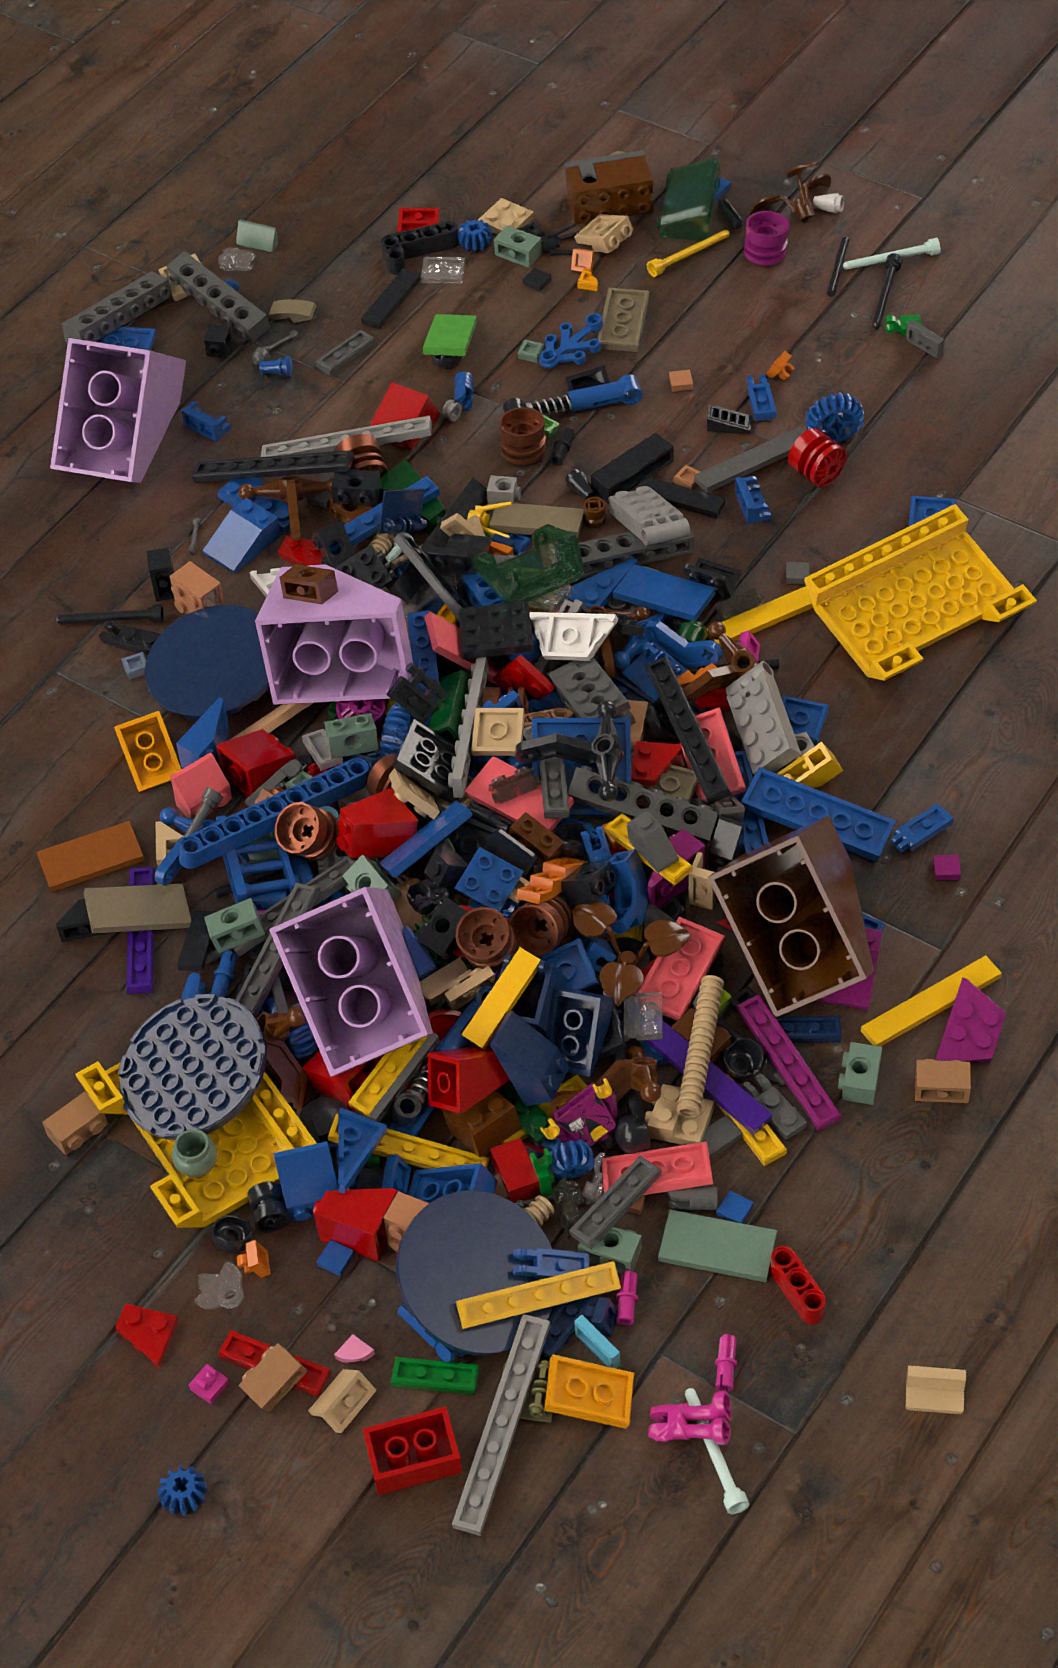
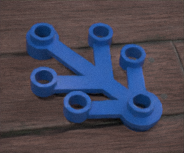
[539,313,603,368]

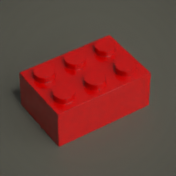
[362,1406,462,1495]

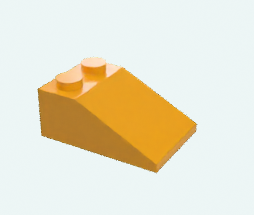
[114,711,182,793]

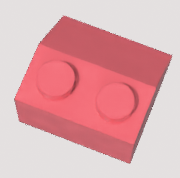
[170,752,232,819]

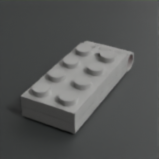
[608,486,690,546]
[726,661,801,775]

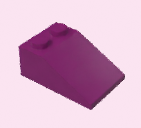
[647,829,705,908]
[817,928,883,1010]

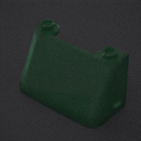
[657,158,720,241]
[471,524,584,603]

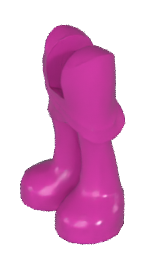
[648,1391,732,1445]

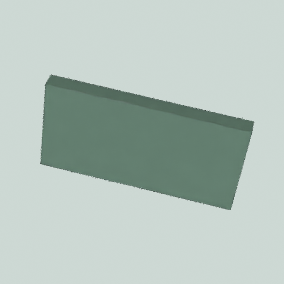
[658,1210,777,1283]

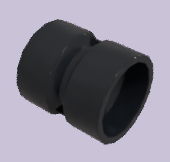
[247,1181,289,1233]

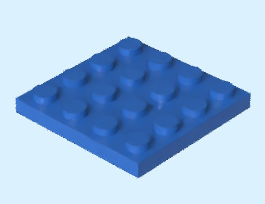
[532,718,631,816]

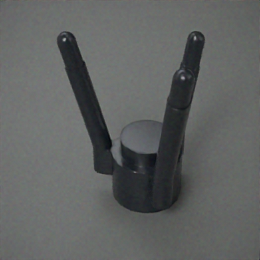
[541,223,580,256]

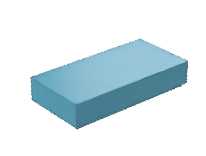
[575,1315,620,1368]

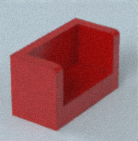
[490,1138,540,1203]

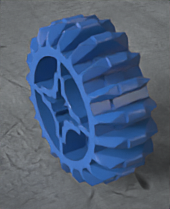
[805,392,865,444]
[380,703,419,754]

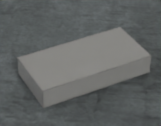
[302,729,343,771]

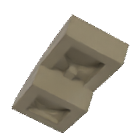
[268,299,316,323]

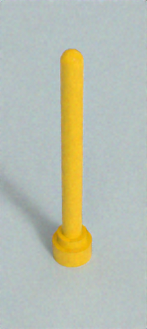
[647,230,730,277]

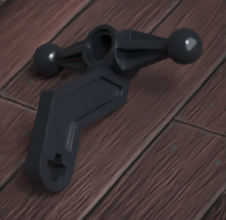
[515,700,624,802]

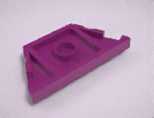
[935,977,1006,1064]

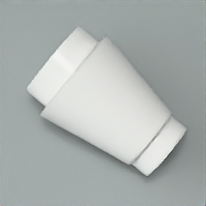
[813,193,844,214]

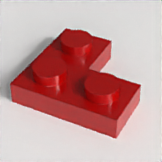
[493,655,555,701]

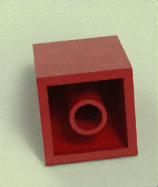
[369,382,440,450]
[216,729,296,797]
[337,788,418,858]
[428,1046,510,1113]
[302,1050,382,1113]
[313,1188,398,1262]

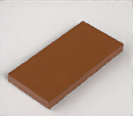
[36,821,145,892]

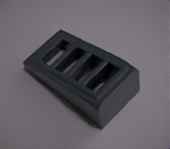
[707,405,752,434]

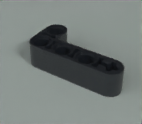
[381,221,459,275]

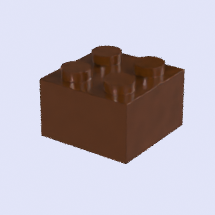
[442,1090,522,1158]

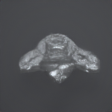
[218,247,256,271]
[582,1153,606,1205]
[194,1261,244,1310]

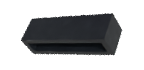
[591,433,674,504]

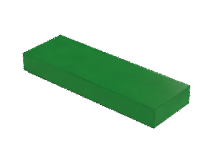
[391,1357,479,1395]

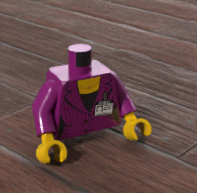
[540,1078,618,1150]

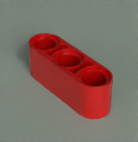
[770,1246,826,1324]

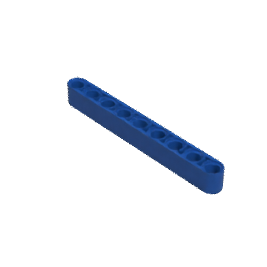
[179,758,369,869]

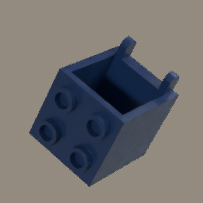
[499,954,568,1037]

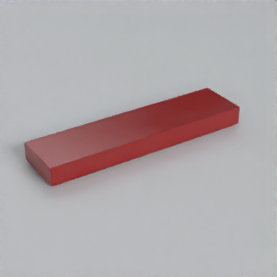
[218,1330,331,1397]

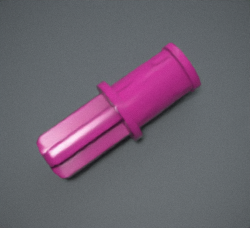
[616,1270,638,1326]
[715,1334,738,1392]

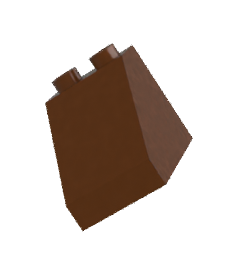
[708,815,874,1017]

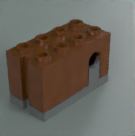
[564,150,653,224]

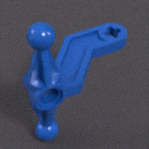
[613,611,723,670]
[154,807,247,886]

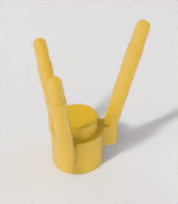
[467,502,512,538]

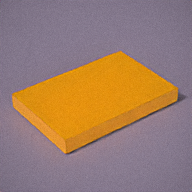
[544,1354,634,1429]

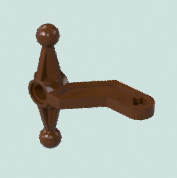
[238,476,333,541]
[588,606,651,678]
[682,621,782,702]
[257,1006,307,1118]
[549,1046,662,1115]

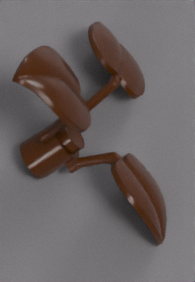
[749,161,831,222]
[572,901,690,1007]

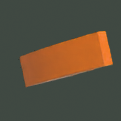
[516,857,588,904]

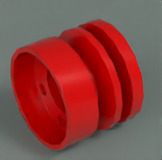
[788,428,847,488]

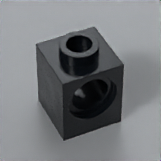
[204,324,233,358]

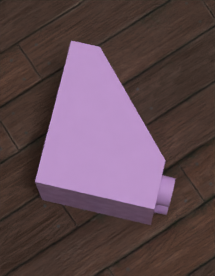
[50,338,186,483]
[255,565,413,704]
[269,887,433,1077]

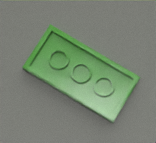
[423,314,477,356]

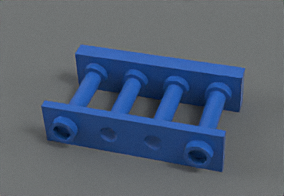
[216,815,300,904]

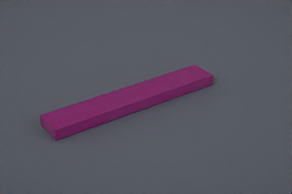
[737,994,841,1132]

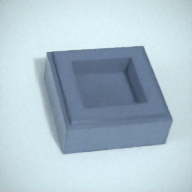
[121,652,146,680]

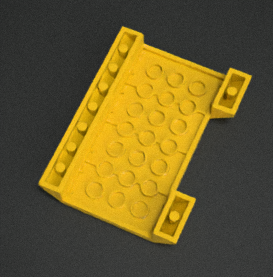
[804,504,1037,681]
[75,1061,317,1228]

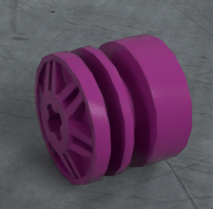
[744,211,789,265]
[336,699,387,739]

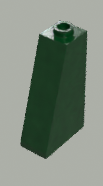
[378,460,445,535]
[429,670,470,745]

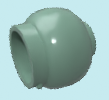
[172,1129,217,1177]

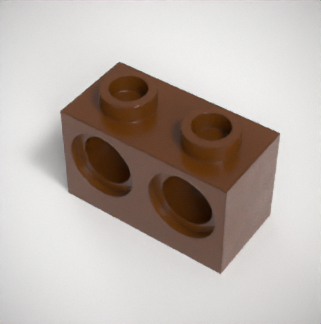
[508,812,564,866]

